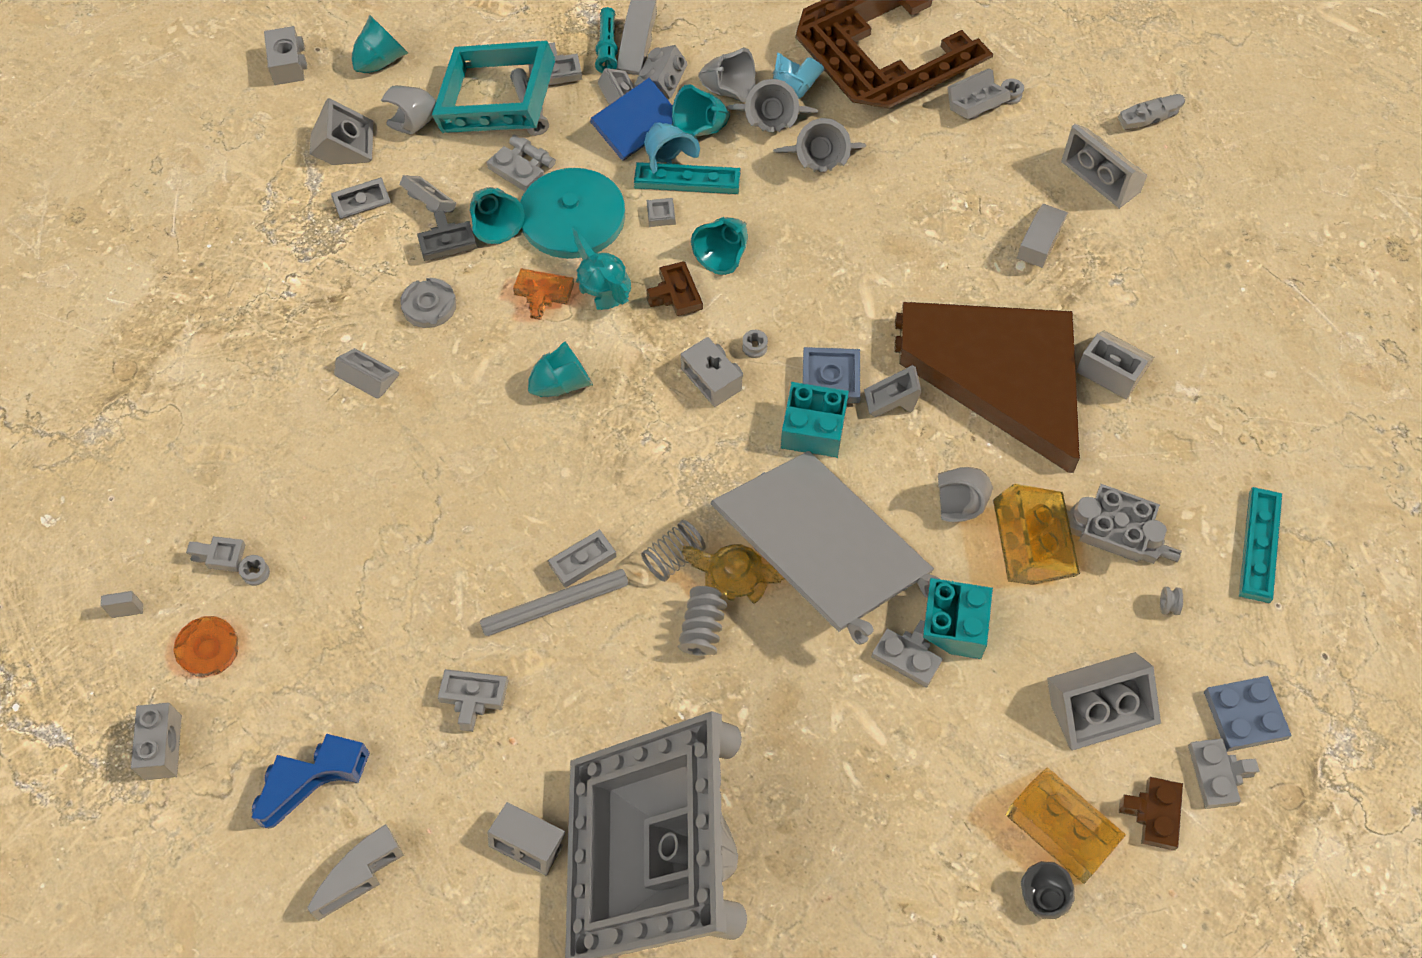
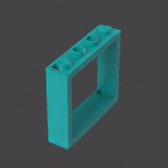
[432,40,556,133]

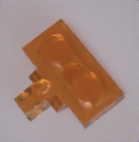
[513,268,575,320]

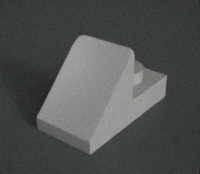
[864,365,921,417]

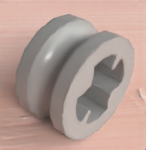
[1001,79,1024,105]
[742,329,768,358]
[238,555,270,586]
[1160,587,1183,615]

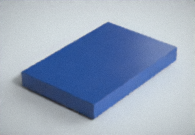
[590,77,673,161]

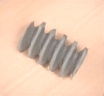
[677,586,727,656]

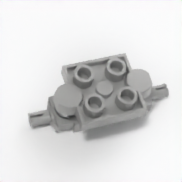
[1049,484,1182,564]

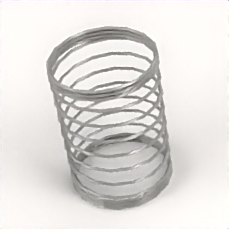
[641,520,706,582]

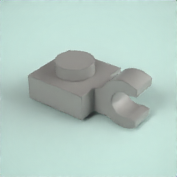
[186,536,246,572]

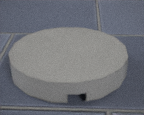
[401,278,456,328]

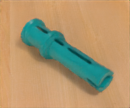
[595,7,618,73]

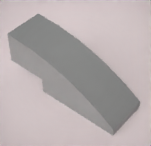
[617,0,657,75]
[1017,204,1068,268]
[307,824,404,921]

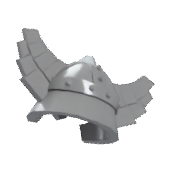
[727,79,818,132]
[773,118,866,172]

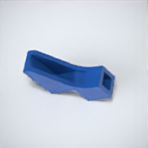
[251,734,370,829]

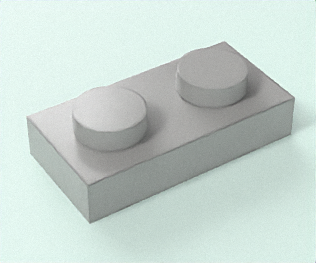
[399,175,457,212]
[548,529,617,588]

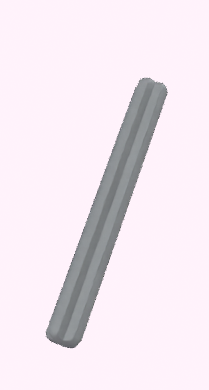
[480,569,628,636]

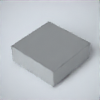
[646,198,676,227]
[101,591,143,618]

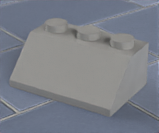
[1061,124,1147,209]
[1047,652,1161,750]

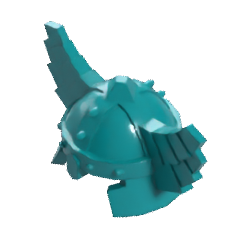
[572,226,631,310]

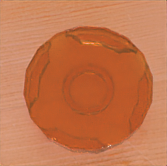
[173,616,239,677]

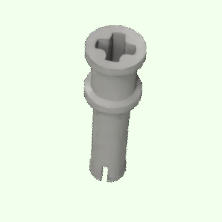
[510,68,549,136]

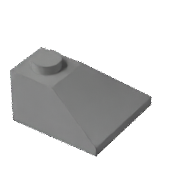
[310,98,373,165]

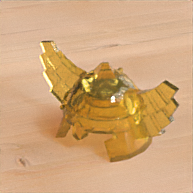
[682,544,786,604]

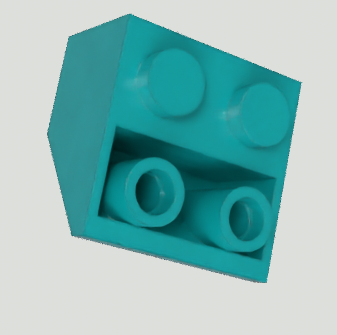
[781,382,849,458]
[923,578,993,659]

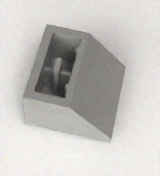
[1076,330,1154,400]

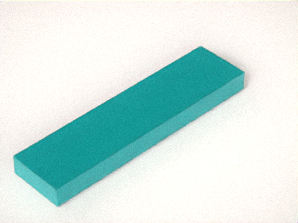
[634,162,741,194]
[1239,487,1283,603]

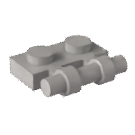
[487,135,556,191]

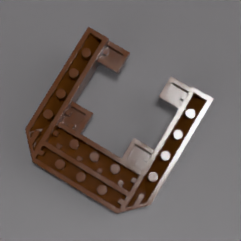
[796,0,993,109]

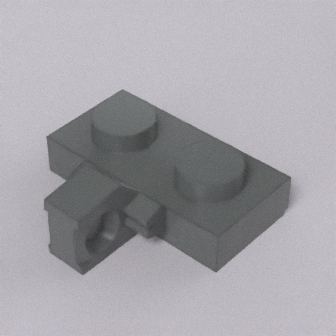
[417,210,477,261]

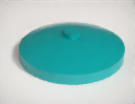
[520,168,626,259]

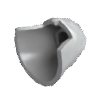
[698,47,756,102]

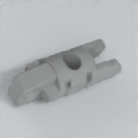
[1118,94,1185,129]

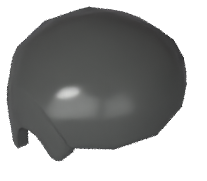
[1021,861,1075,919]

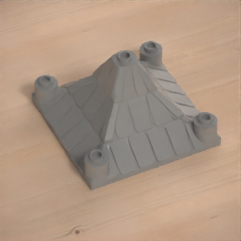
[565,711,747,958]

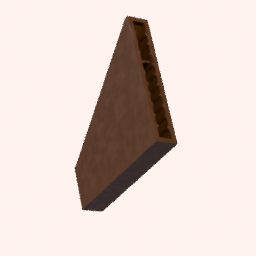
[894,302,1080,473]

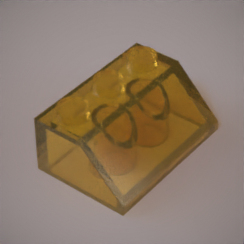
[993,484,1080,585]
[1005,767,1126,884]

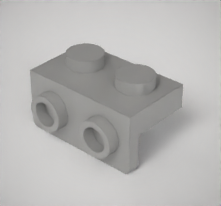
[634,45,687,99]
[948,68,1010,119]

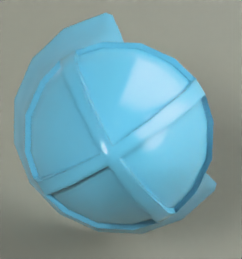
[773,52,824,99]
[644,122,700,174]

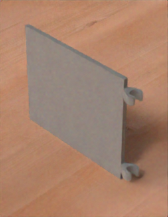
[711,451,939,645]

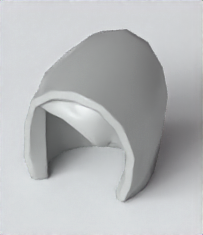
[381,85,436,135]
[938,467,993,522]

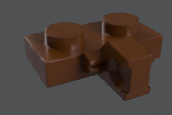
[646,261,703,316]
[1119,777,1183,850]

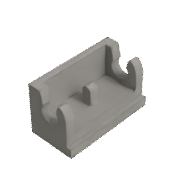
[488,802,565,876]

